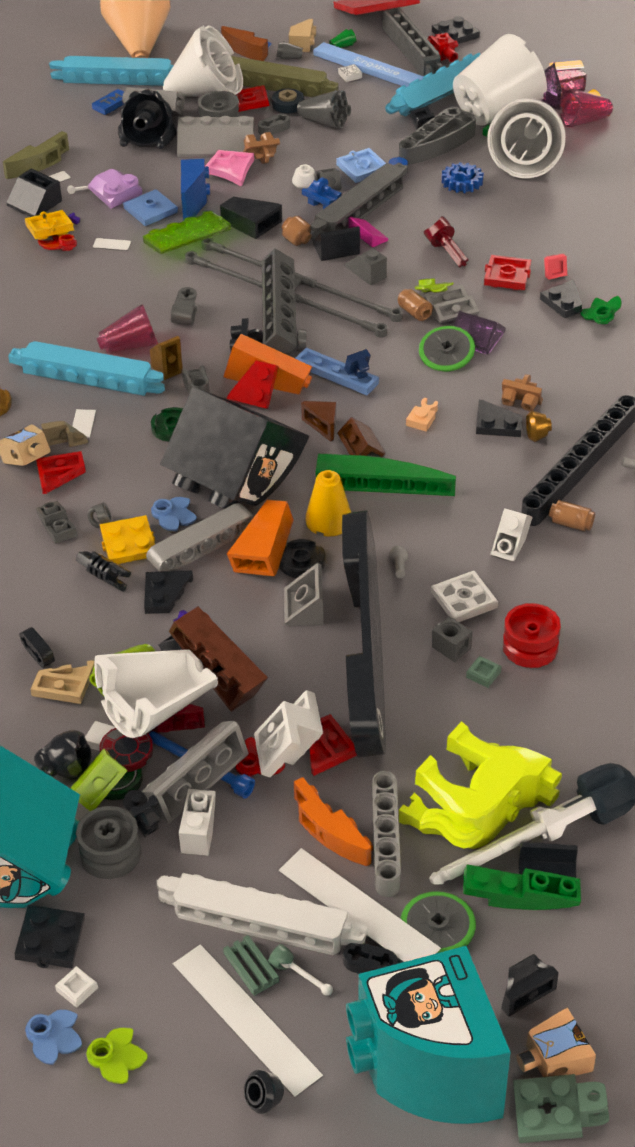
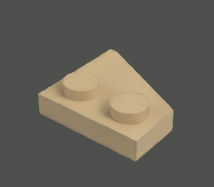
[30,660,95,704]

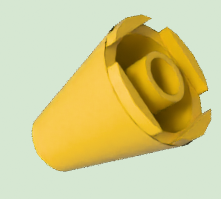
[305,470,351,537]

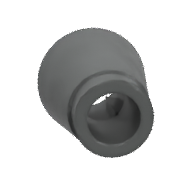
[277,41,303,59]

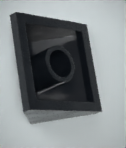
[313,226,360,261]

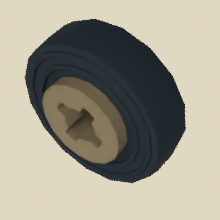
[271,88,304,113]

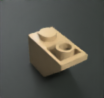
[289,19,316,52]

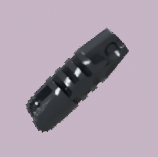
[76,551,131,592]

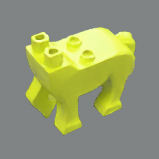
[399,721,562,849]

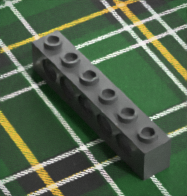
[262,248,297,355]

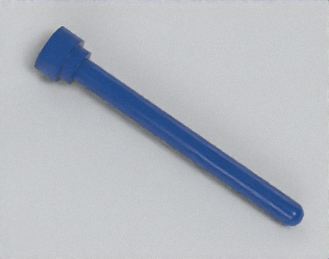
[149,731,255,799]

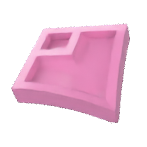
[206,150,254,186]

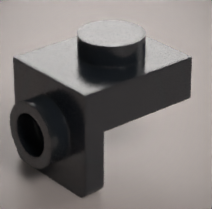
[410,106,435,130]

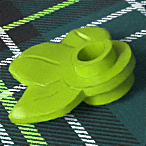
[415,278,454,293]
[86,1028,148,1084]

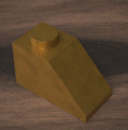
[150,336,183,380]

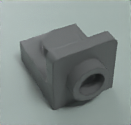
[316,168,342,191]

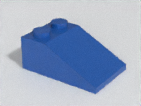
[181,159,210,226]

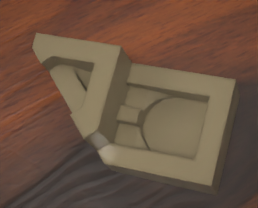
[41,421,88,447]

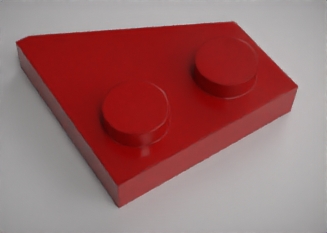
[226,360,279,409]
[36,451,86,494]

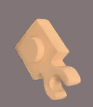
[406,398,438,432]

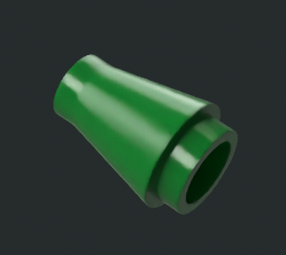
[329,29,357,48]

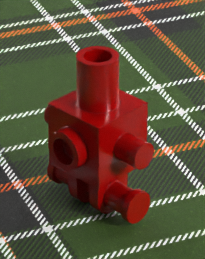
[427,33,458,62]

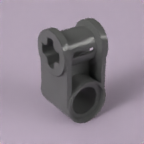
[171,287,197,325]
[182,365,210,394]

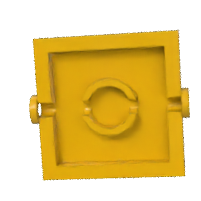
[25,210,74,240]
[100,515,155,564]

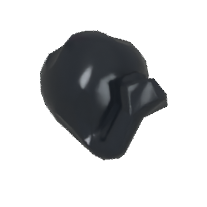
[34,730,92,779]

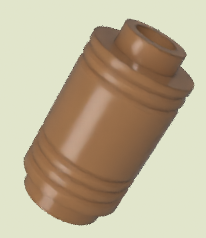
[398,289,433,321]
[549,500,595,532]

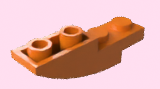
[294,777,373,866]

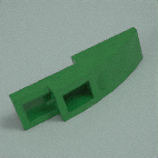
[463,864,581,910]

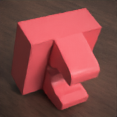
[544,254,568,280]

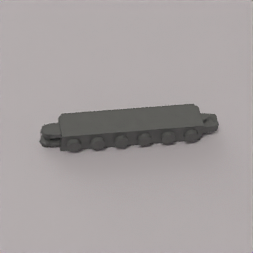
[381,7,443,76]
[310,163,408,241]

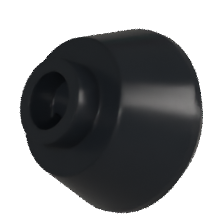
[244,1070,284,1114]

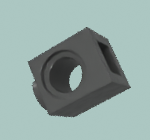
[432,616,472,662]

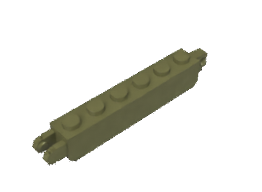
[231,56,339,97]

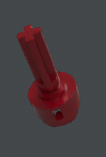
[423,216,469,268]

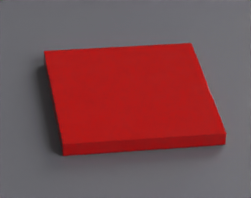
[333,0,420,15]

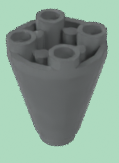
[297,90,351,129]

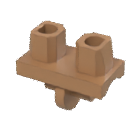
[243,132,280,164]
[502,374,543,412]

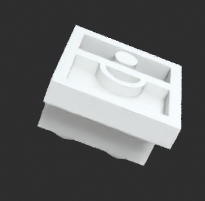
[254,690,323,777]

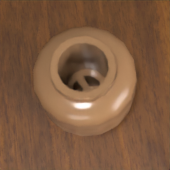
[282,216,312,246]

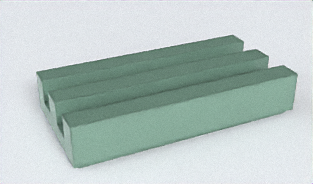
[223,935,279,996]

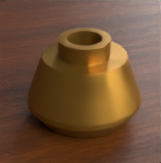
[526,411,552,442]

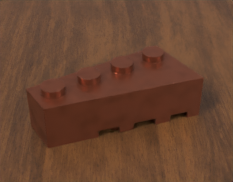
[169,606,268,712]

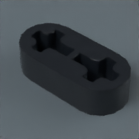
[19,627,55,668]
[343,943,398,974]

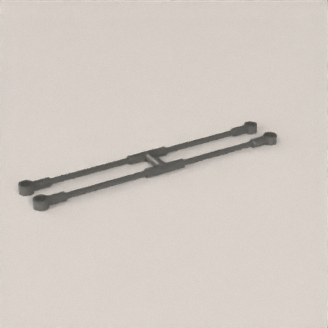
[185,237,403,337]

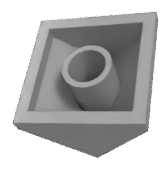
[284,563,323,626]

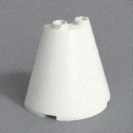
[94,650,218,738]

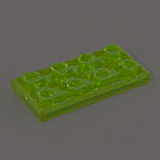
[142,211,232,254]

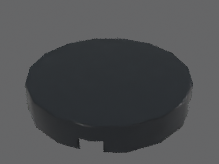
[279,539,326,578]

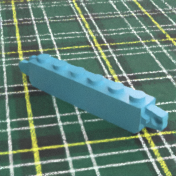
[385,52,481,116]
[49,56,174,86]
[8,341,165,396]

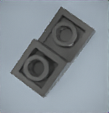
[36,501,78,544]

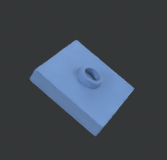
[123,189,178,226]

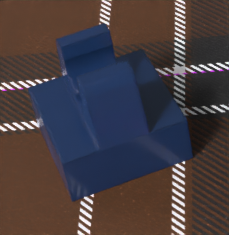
[344,349,371,379]

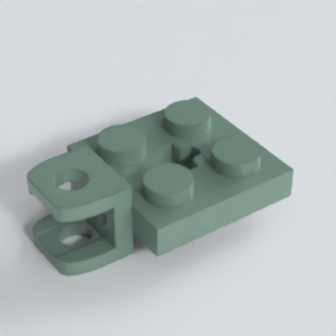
[513,1074,609,1143]

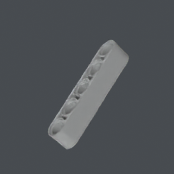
[146,503,254,572]
[372,770,401,897]

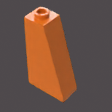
[223,334,312,395]
[227,500,294,576]

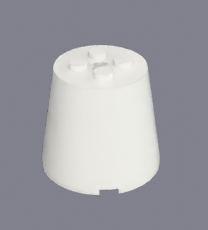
[453,34,547,126]

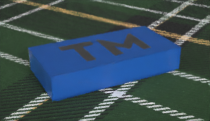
[92,89,124,115]

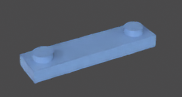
[295,348,379,395]

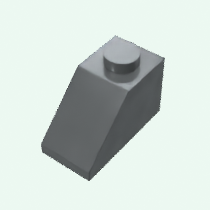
[345,248,387,285]

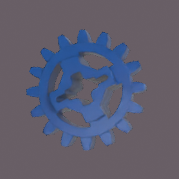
[441,162,484,194]

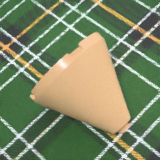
[100,0,171,58]

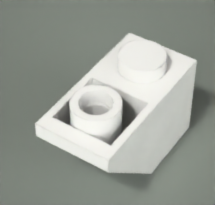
[491,508,532,561]
[179,789,216,856]

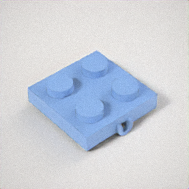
[336,148,386,183]

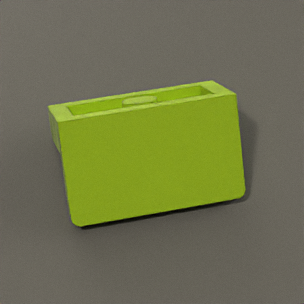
[71,749,127,812]

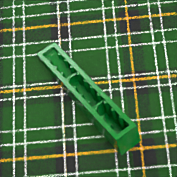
[315,453,456,496]

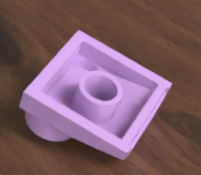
[88,169,142,209]

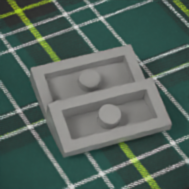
[423,284,480,323]

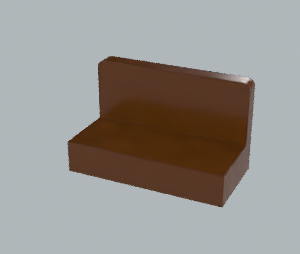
[337,417,386,457]

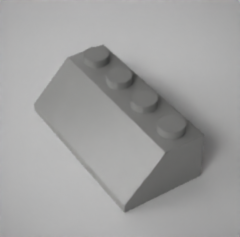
[177,116,254,157]
[142,721,249,824]

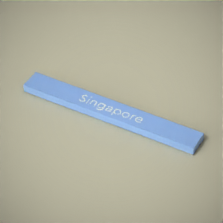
[313,42,424,87]

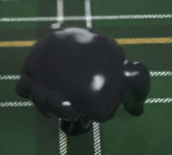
[118,89,177,149]

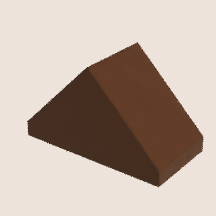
[301,401,336,442]

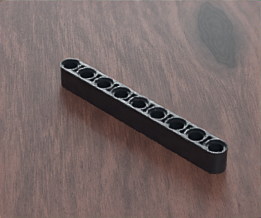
[521,395,635,526]

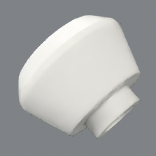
[292,164,318,189]

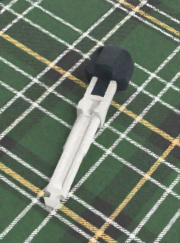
[429,763,635,884]

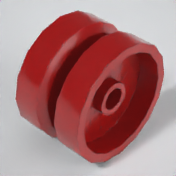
[503,603,561,668]

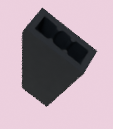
[220,196,282,239]

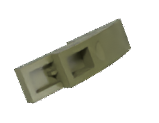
[2,131,69,179]

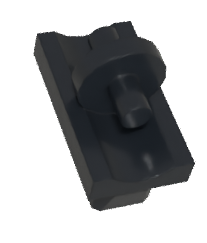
[229,318,263,350]
[123,790,162,837]

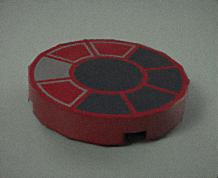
[100,728,153,772]

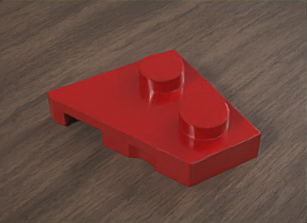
[309,714,357,776]

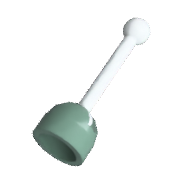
[268,944,333,996]

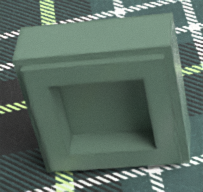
[466,656,502,688]

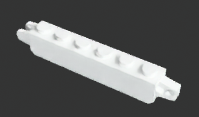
[156,873,367,955]

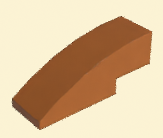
[221,26,268,61]

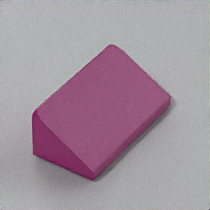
[349,217,388,248]

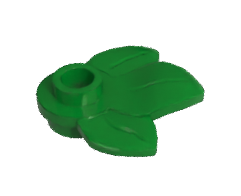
[580,296,622,324]

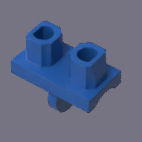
[302,177,342,209]

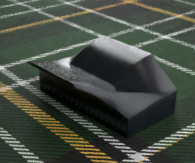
[501,954,559,1017]

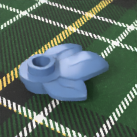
[151,497,197,531]
[25,1010,82,1065]

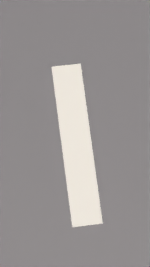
[278,848,441,962]
[172,944,323,1097]

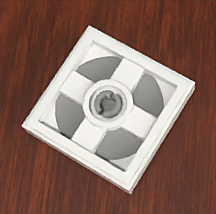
[431,571,498,622]

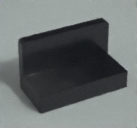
[519,842,578,878]

